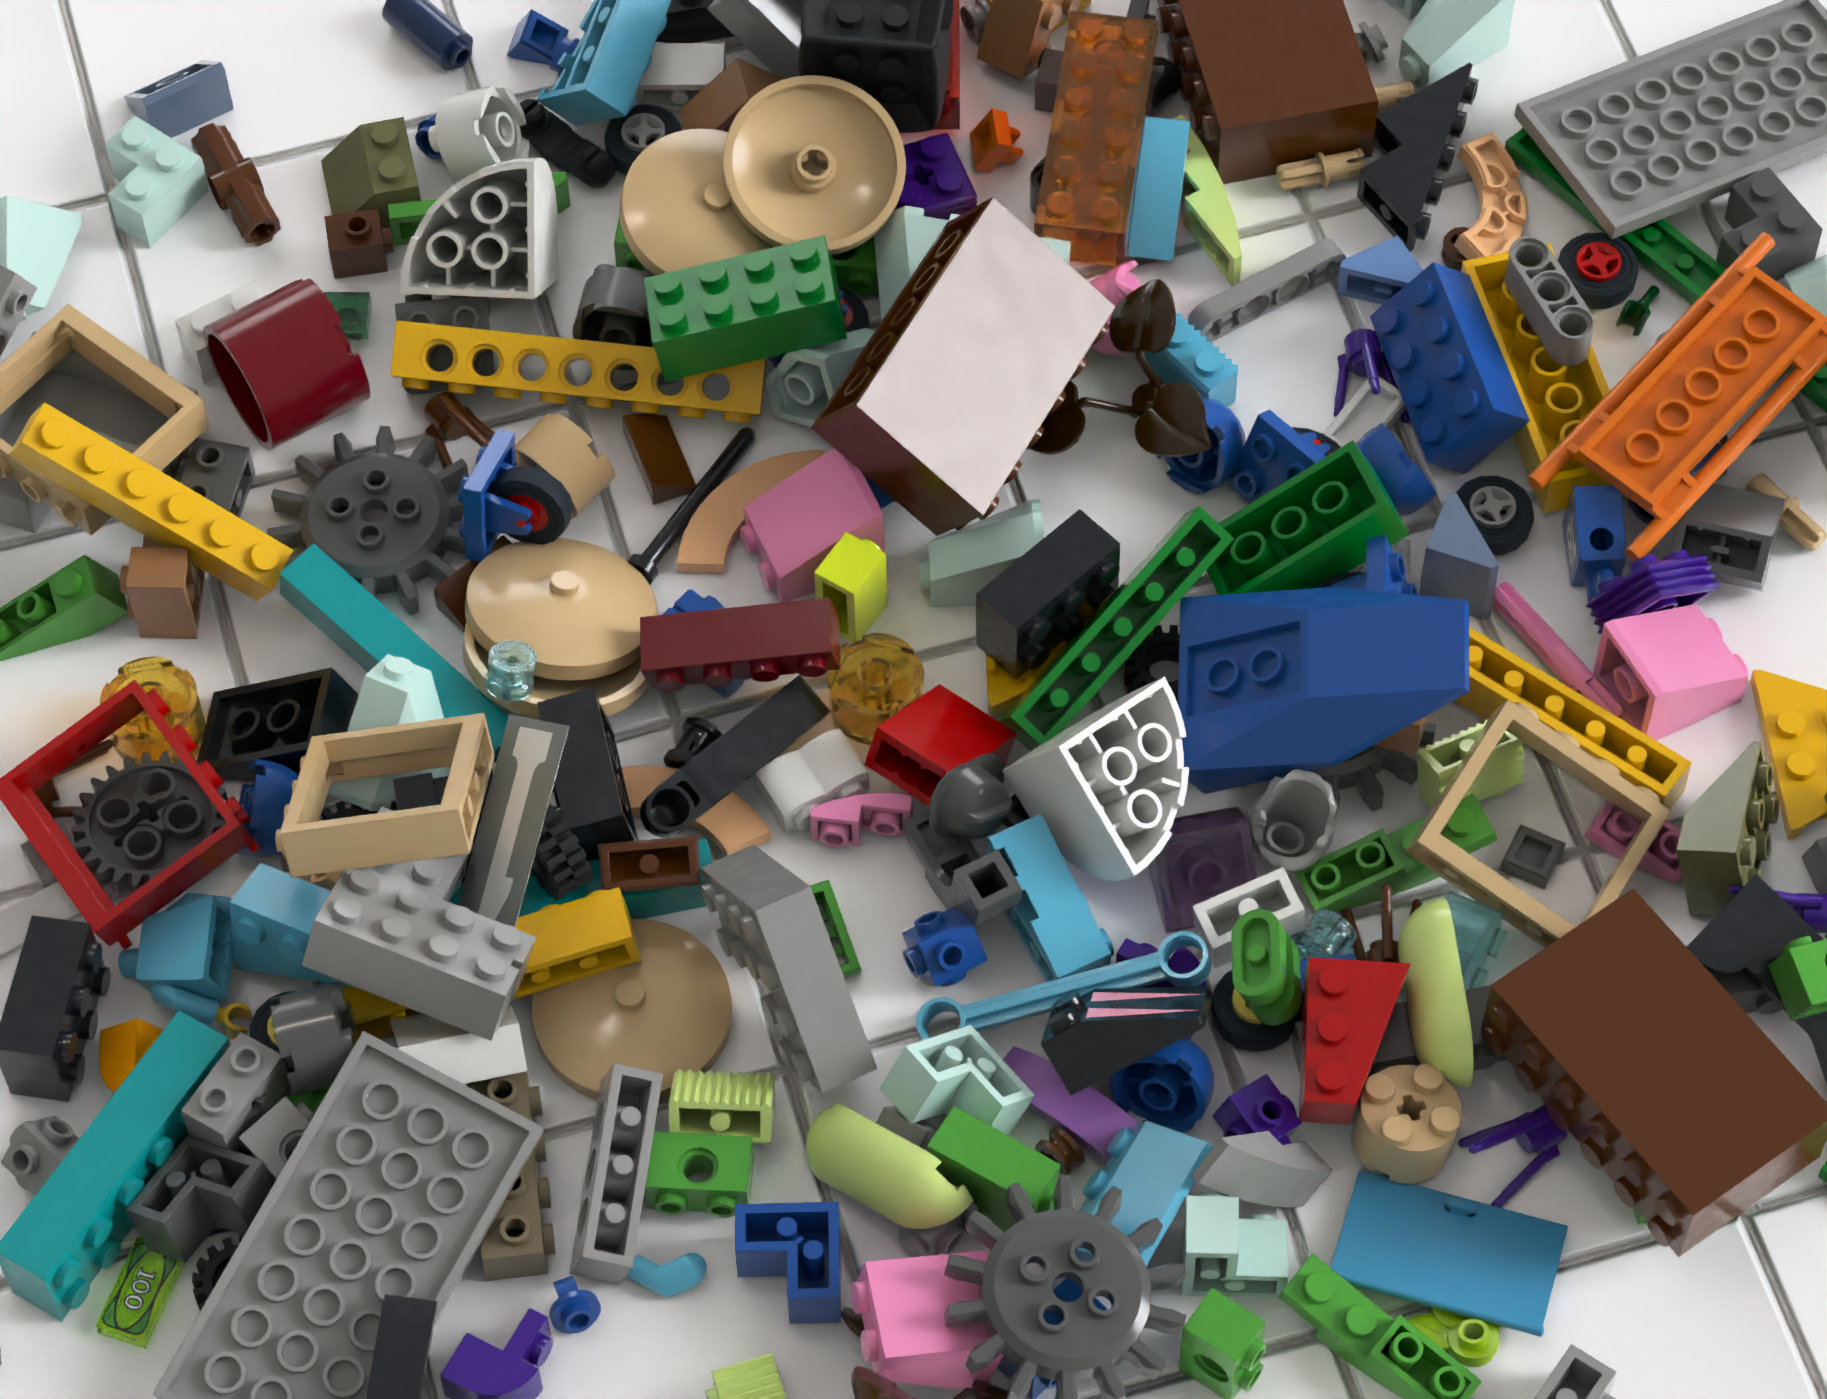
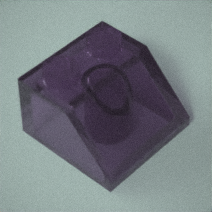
[1148,806,1257,933]

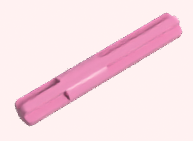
[1492,582,1625,719]

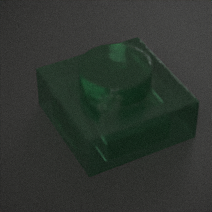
[324,292,372,340]

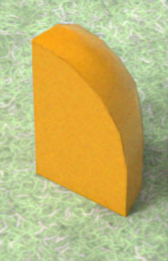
[99,1018,164,1092]

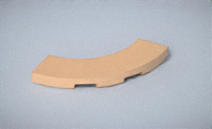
[1454,132,1528,260]
[677,450,825,573]
[622,766,771,856]

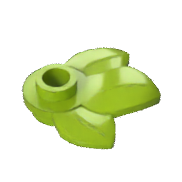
[1406,1307,1502,1367]

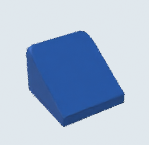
[507,9,569,65]

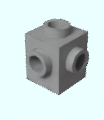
[0,1116,79,1196]

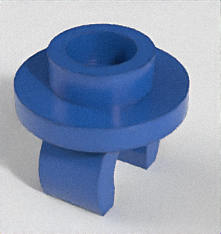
[549,1276,601,1334]

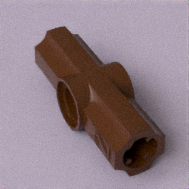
[191,123,281,246]

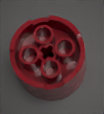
[203,278,370,451]

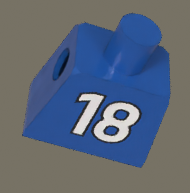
[1562,485,1627,601]

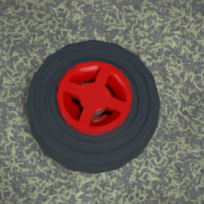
[1558,232,1639,309]

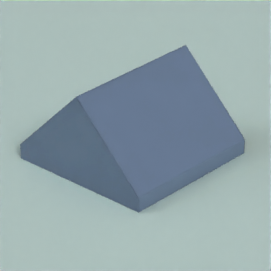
[124,60,234,138]
[1419,492,1499,619]

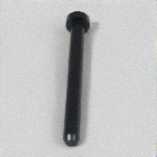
[627,427,755,585]

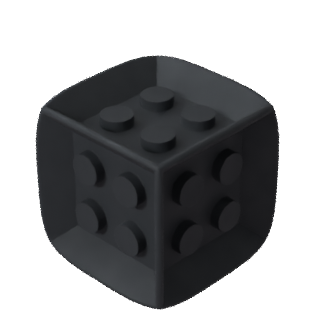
[798,0,953,133]

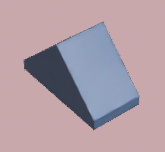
[1337,235,1423,305]

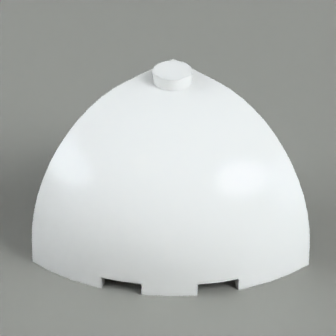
[400,158,558,299]
[1002,677,1189,881]

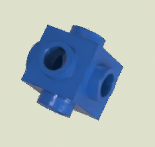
[902,907,988,987]

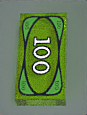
[95,1236,185,1349]

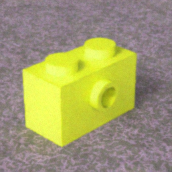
[814,532,888,645]

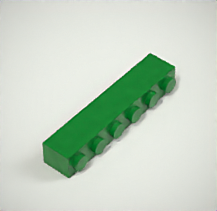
[999,506,1234,752]

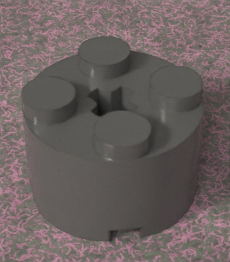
[573,264,654,371]
[271,982,357,1097]

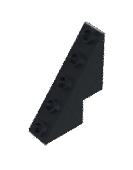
[1357,62,1479,252]

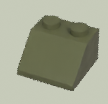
[321,117,421,227]

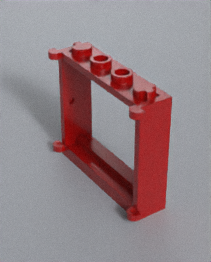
[0,679,261,950]

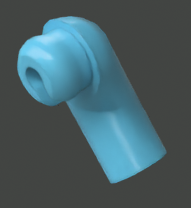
[627,1252,707,1297]

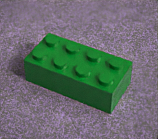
[644,235,847,381]
[1206,440,1410,595]

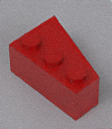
[1299,957,1410,1125]

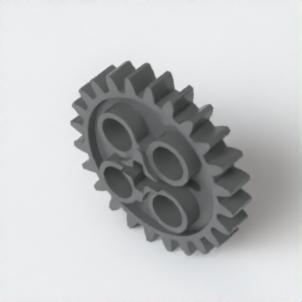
[71,751,228,894]

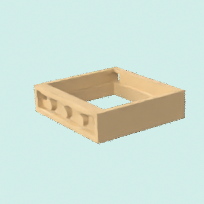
[0,304,210,536]
[1404,699,1671,948]
[275,713,495,877]

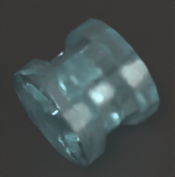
[485,640,537,702]
[1295,909,1358,959]

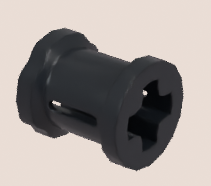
[663,717,723,769]

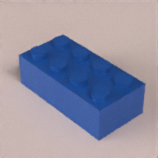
[1370,262,1530,474]

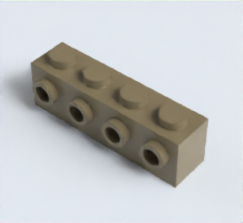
[467,1071,556,1281]

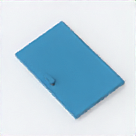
[1330,1170,1568,1337]

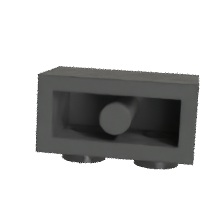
[179,438,255,518]

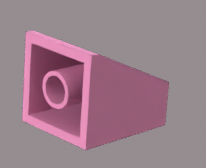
[739,448,885,602]
[1593,604,1748,741]
[851,1250,1003,1390]

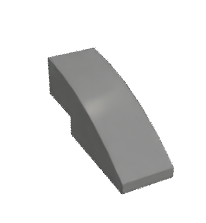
[1191,1131,1333,1208]

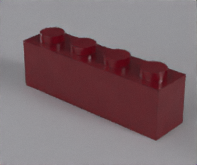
[640,597,841,692]

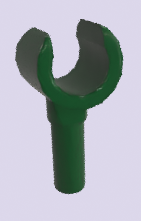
[1615,285,1660,336]

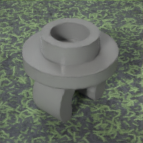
[1355,21,1389,64]

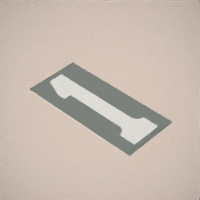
[458,714,569,927]

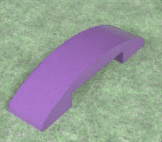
[1002,1046,1139,1169]

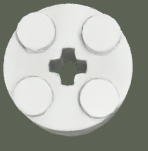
[428,86,529,184]

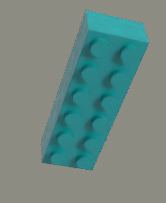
[0,1010,230,1322]

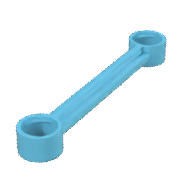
[916,931,1212,1040]

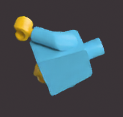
[118,893,252,1040]

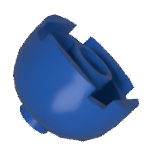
[1156,398,1246,494]
[1356,423,1437,517]
[237,758,299,858]
[1110,1037,1214,1133]

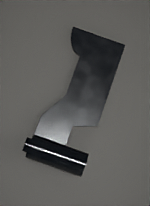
[1686,874,1827,1084]

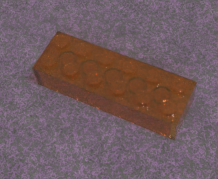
[1034,11,1159,266]

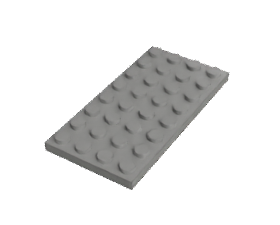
[1514,0,1827,239]
[153,1031,544,1399]

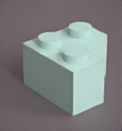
[105,116,209,248]
[879,1025,1035,1136]
[1182,1191,1288,1298]

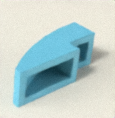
[1127,116,1191,261]

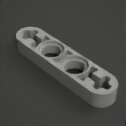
[1188,239,1347,342]

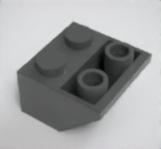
[1669,483,1785,592]

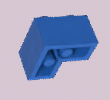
[735,1202,841,1324]

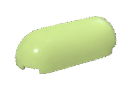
[1398,898,1474,1087]
[806,1103,973,1229]

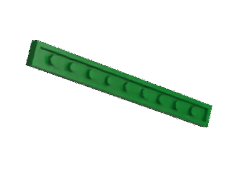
[1505,128,1827,413]

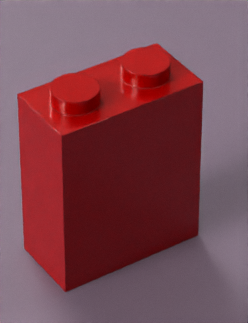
[864,684,1017,806]

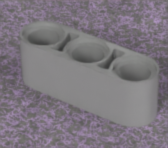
[1504,236,1595,366]

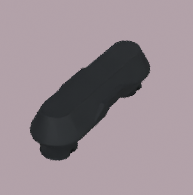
[520,99,616,189]

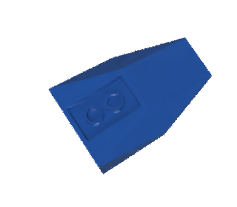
[1178,587,1469,794]

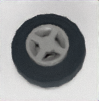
[604,104,682,176]
[1456,475,1534,556]

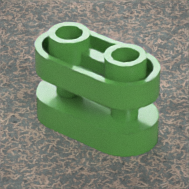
[1231,909,1301,1026]

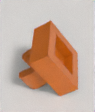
[969,108,1024,173]

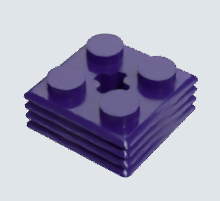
[894,133,977,220]
[1586,550,1720,634]

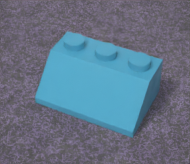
[1075,1120,1214,1265]

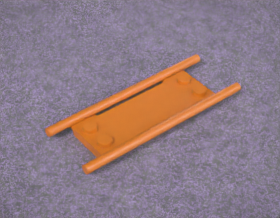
[1527,232,1827,562]

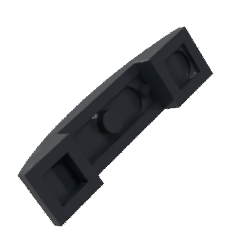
[366,1294,438,1399]

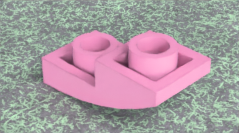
[810,793,913,847]
[1583,799,1682,884]

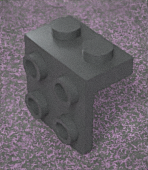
[395,294,495,395]

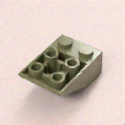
[1676,741,1779,916]

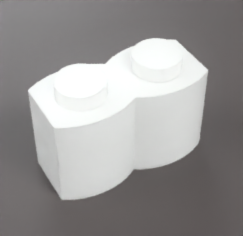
[755,728,870,832]

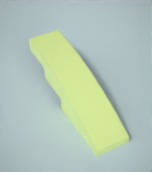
[1172,114,1242,286]

